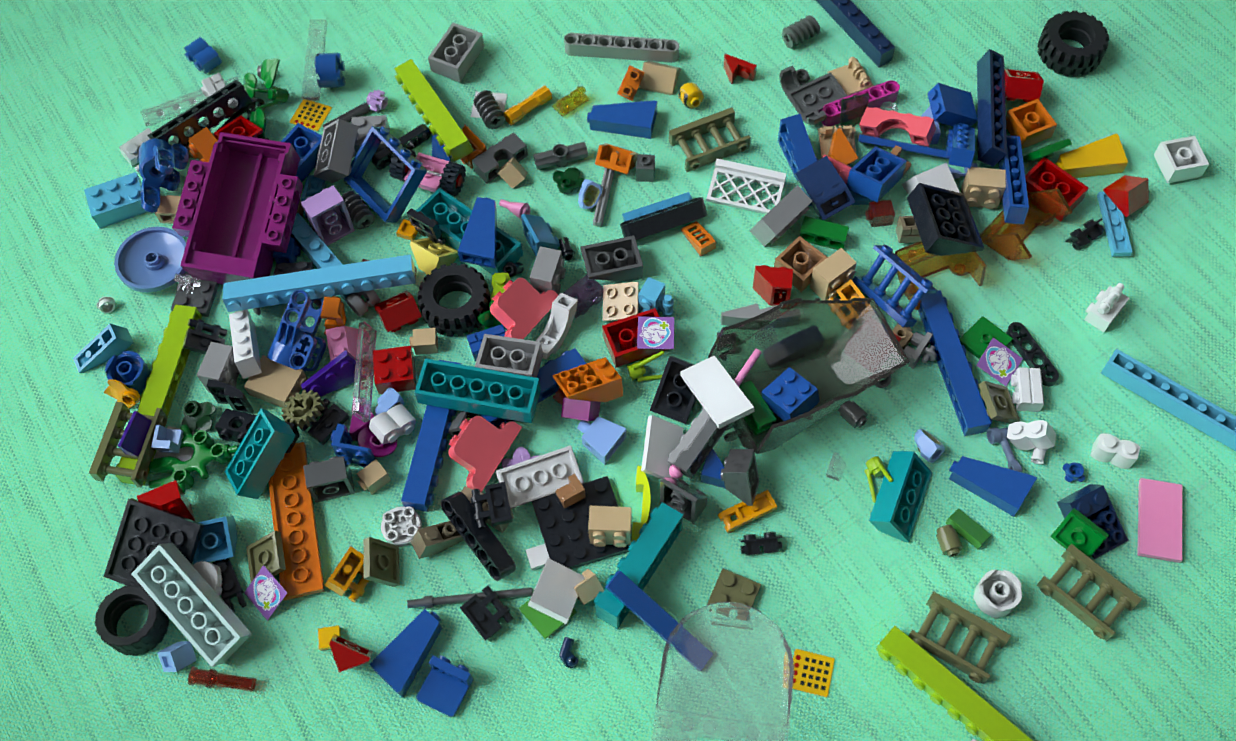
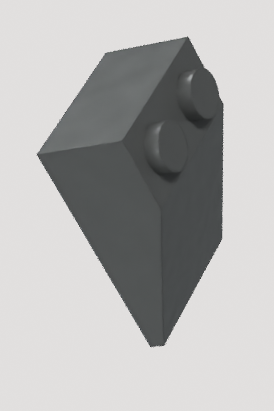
[580,236,643,281]
[660,477,707,524]

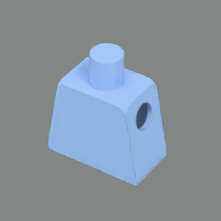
[577,417,627,465]

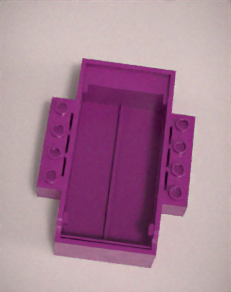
[172,132,304,285]

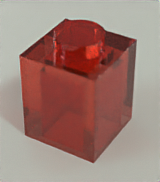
[865,200,895,227]

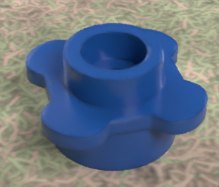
[1063,462,1085,482]

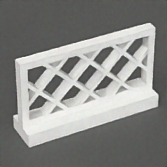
[706,159,786,214]

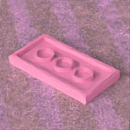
[1137,478,1182,563]

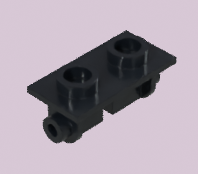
[1065,218,1104,249]
[739,531,782,556]

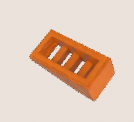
[681,221,716,257]

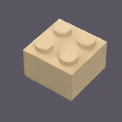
[961,167,1006,209]
[810,248,857,302]
[588,506,632,547]

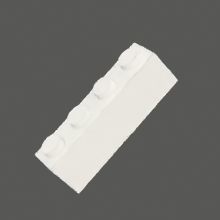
[229,309,262,379]

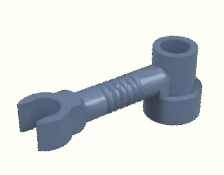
[987,427,1022,472]

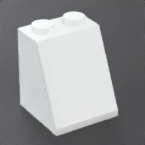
[902,163,960,195]

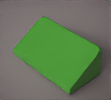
[946,508,991,549]

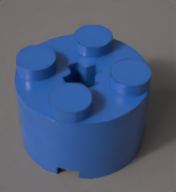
[315,53,345,88]
[105,351,151,395]

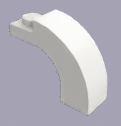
[536,293,578,360]

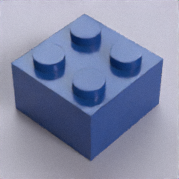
[761,367,820,427]

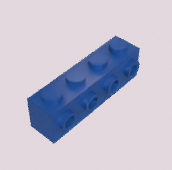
[946,123,975,168]

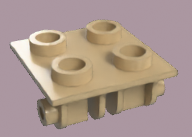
[828,57,874,96]
[818,125,856,158]
[603,282,640,321]

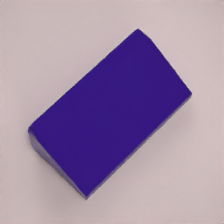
[118,411,152,457]

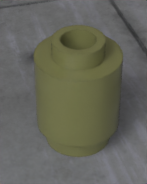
[936,525,963,557]

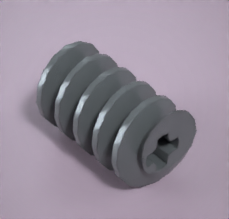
[782,15,821,48]
[473,90,506,129]
[341,191,375,229]

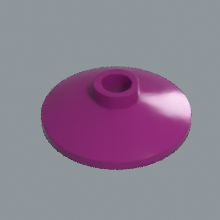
[358,426,397,457]

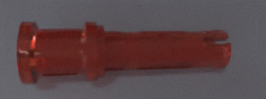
[188,666,256,692]

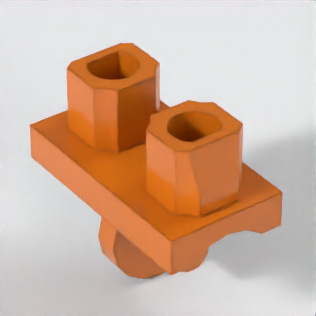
[617,65,645,101]

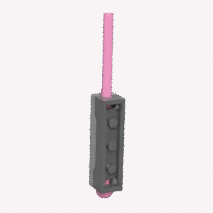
[667,349,762,479]

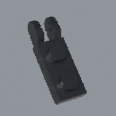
[212,558,247,612]

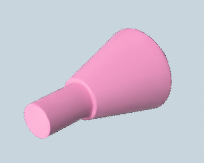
[499,199,531,220]

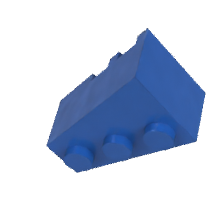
[778,114,818,181]

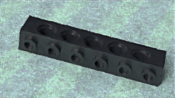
[147,79,253,146]

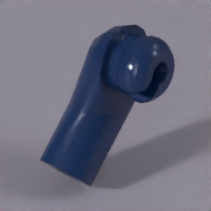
[559,637,578,668]

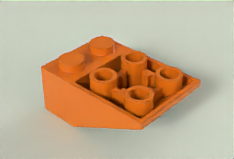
[553,357,623,402]

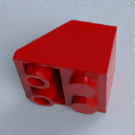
[753,265,793,307]

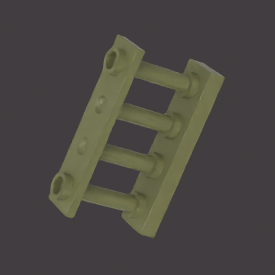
[669,107,751,172]
[89,402,167,488]
[1037,544,1142,641]
[908,591,1011,684]

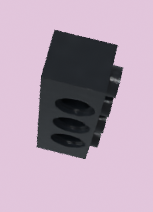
[215,409,300,454]

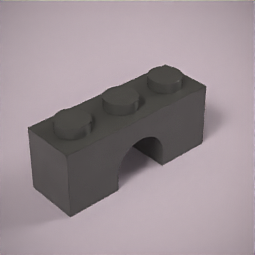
[472,132,528,184]

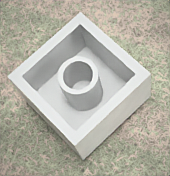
[1154,136,1209,183]

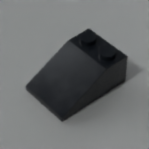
[650,356,697,424]

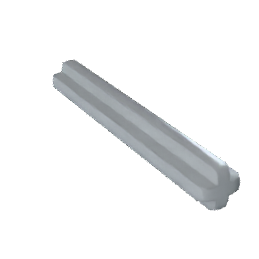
[593,168,615,227]

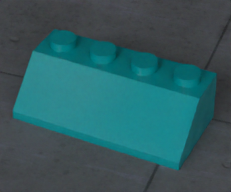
[225,408,295,499]
[869,451,932,543]

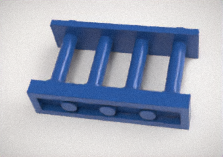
[852,244,938,327]

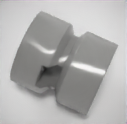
[345,290,381,317]

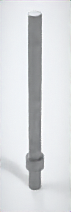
[407,587,532,609]

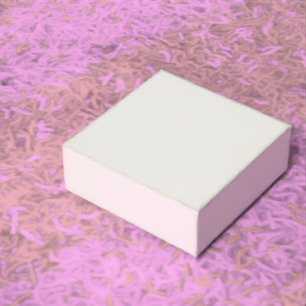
[526,544,550,570]

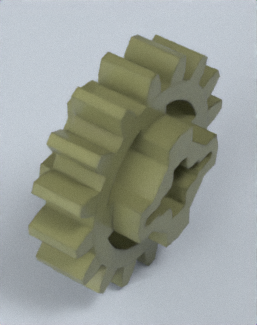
[282,390,324,429]

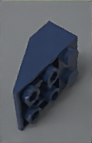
[795,156,855,220]
[1057,484,1128,559]

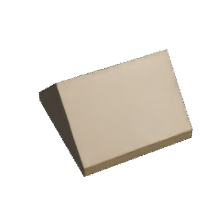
[639,61,681,95]

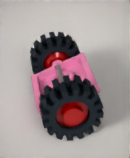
[389,149,466,197]

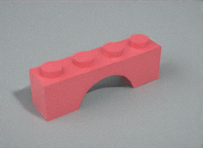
[859,107,936,147]

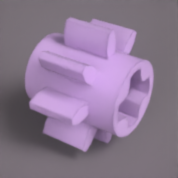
[366,90,388,112]

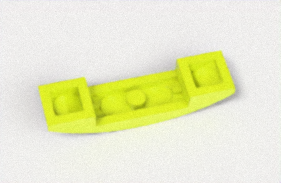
[631,466,651,543]

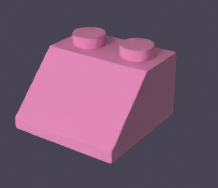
[326,326,373,366]

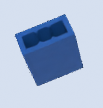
[927,83,978,127]

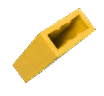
[1055,134,1128,178]

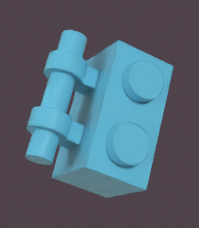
[638,277,674,317]

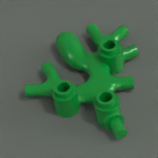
[149,425,239,494]

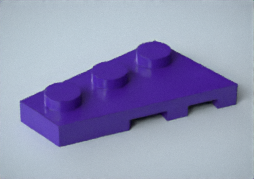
[301,350,370,397]

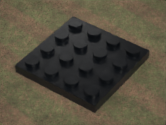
[532,476,630,569]
[103,498,204,587]

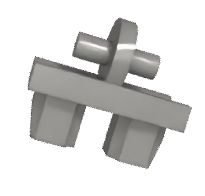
[902,332,937,369]

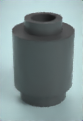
[838,399,868,428]

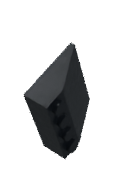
[907,183,985,256]

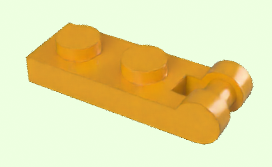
[718,490,778,533]

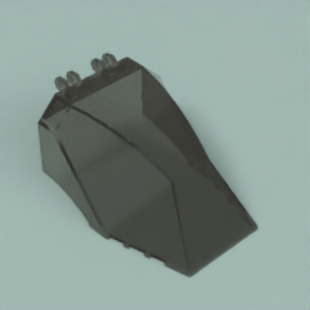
[708,298,910,454]

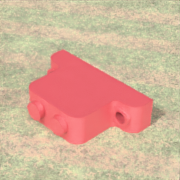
[490,278,559,339]
[448,416,522,492]

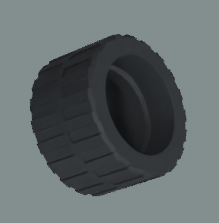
[95,585,169,656]

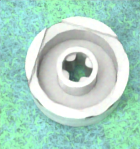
[973,569,1022,619]

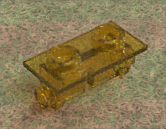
[552,86,589,117]

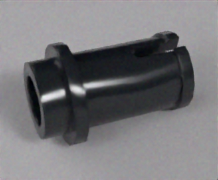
[559,237,575,261]
[504,262,524,277]

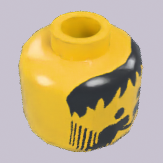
[678,83,704,108]

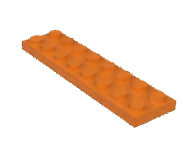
[268,442,325,601]

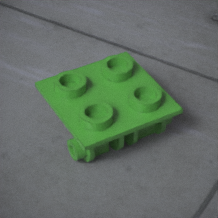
[518,598,577,639]

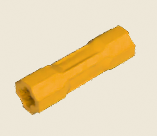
[503,85,552,125]

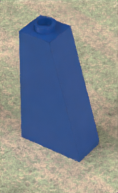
[587,100,657,139]
[458,197,497,269]
[949,456,1037,517]
[369,609,442,698]

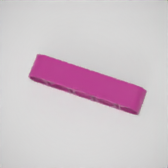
[821,80,900,127]

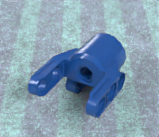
[139,138,189,213]
[267,290,326,372]

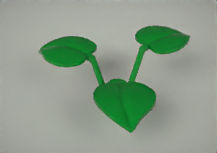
[243,59,289,139]

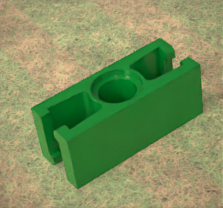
[800,216,849,250]
[739,380,776,436]

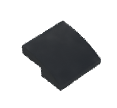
[206,379,254,414]

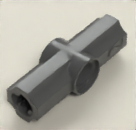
[533,142,588,170]

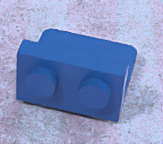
[331,424,375,468]
[416,655,473,717]

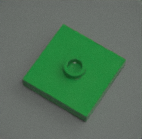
[1023,138,1072,163]
[959,316,1013,360]
[1050,508,1109,558]

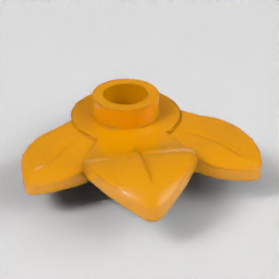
[104,379,141,409]

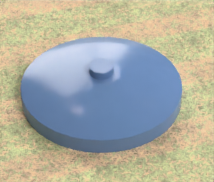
[114,227,186,293]

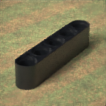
[620,197,707,240]
[441,491,516,581]

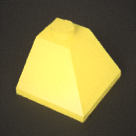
[410,237,459,275]

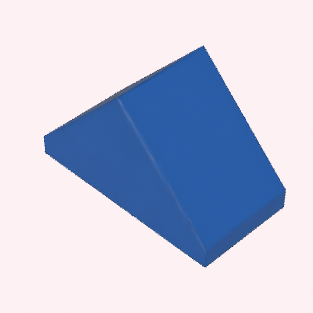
[701,449,726,489]

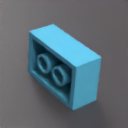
[84,172,148,229]

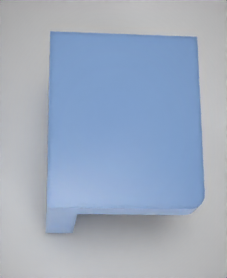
[151,425,183,454]
[157,641,197,672]

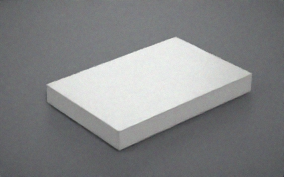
[641,415,684,480]
[528,558,584,624]

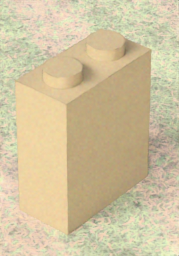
[244,355,308,408]

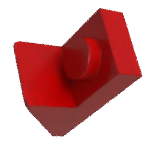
[723,54,757,84]

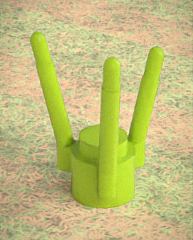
[627,351,665,383]
[864,456,893,503]

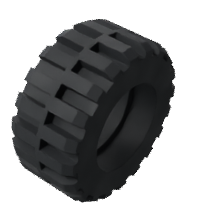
[1037,10,1109,77]
[417,263,491,337]

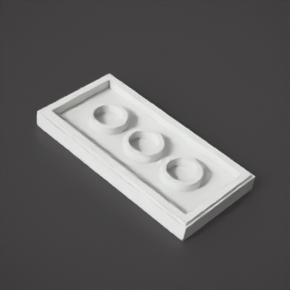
[680,356,754,429]
[496,445,584,508]

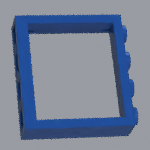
[343,126,427,223]

